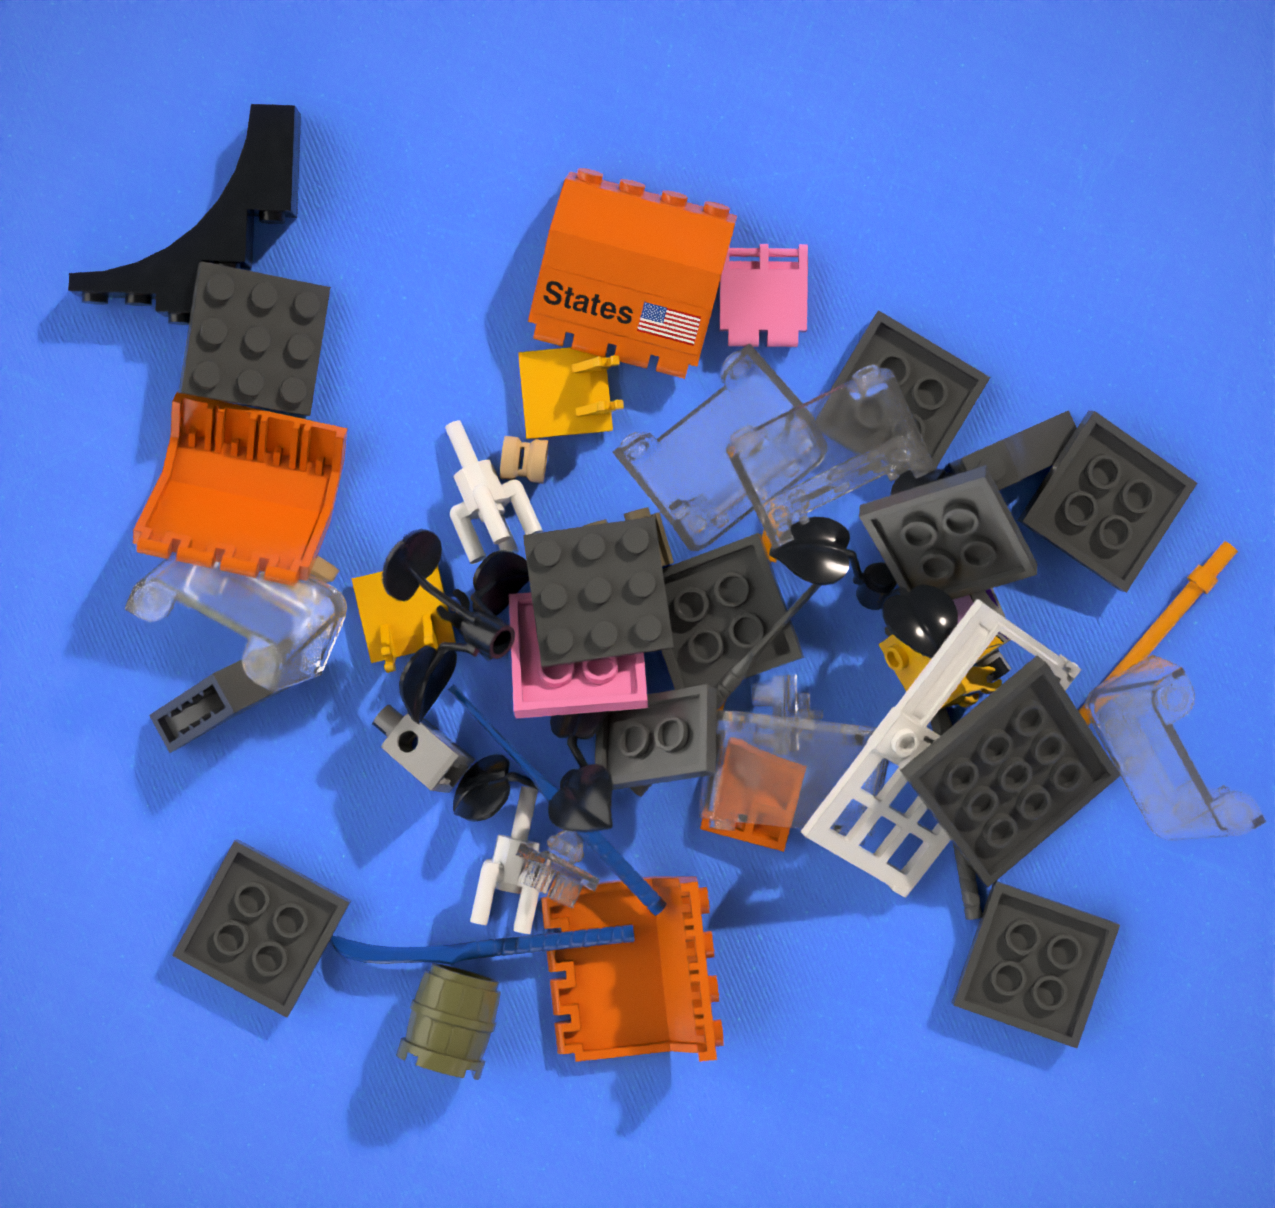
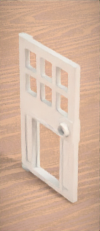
[800,599,1082,898]

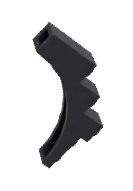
[68,104,301,325]

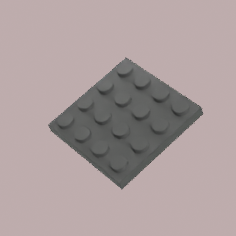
[900,655,1121,887]

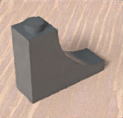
[947,410,1077,490]
[149,636,312,753]

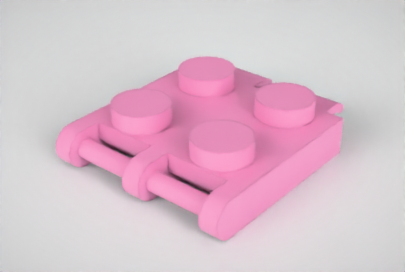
[719,244,808,347]

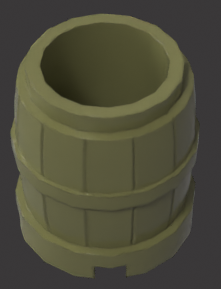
[396,963,501,1080]

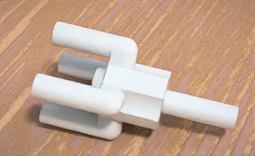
[445,420,543,564]
[470,786,542,934]

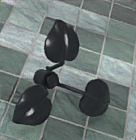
[769,468,958,659]
[382,529,529,724]
[453,711,613,832]

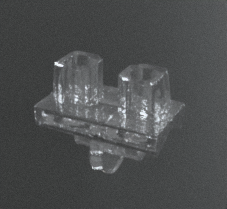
[752,674,823,755]
[516,830,600,908]

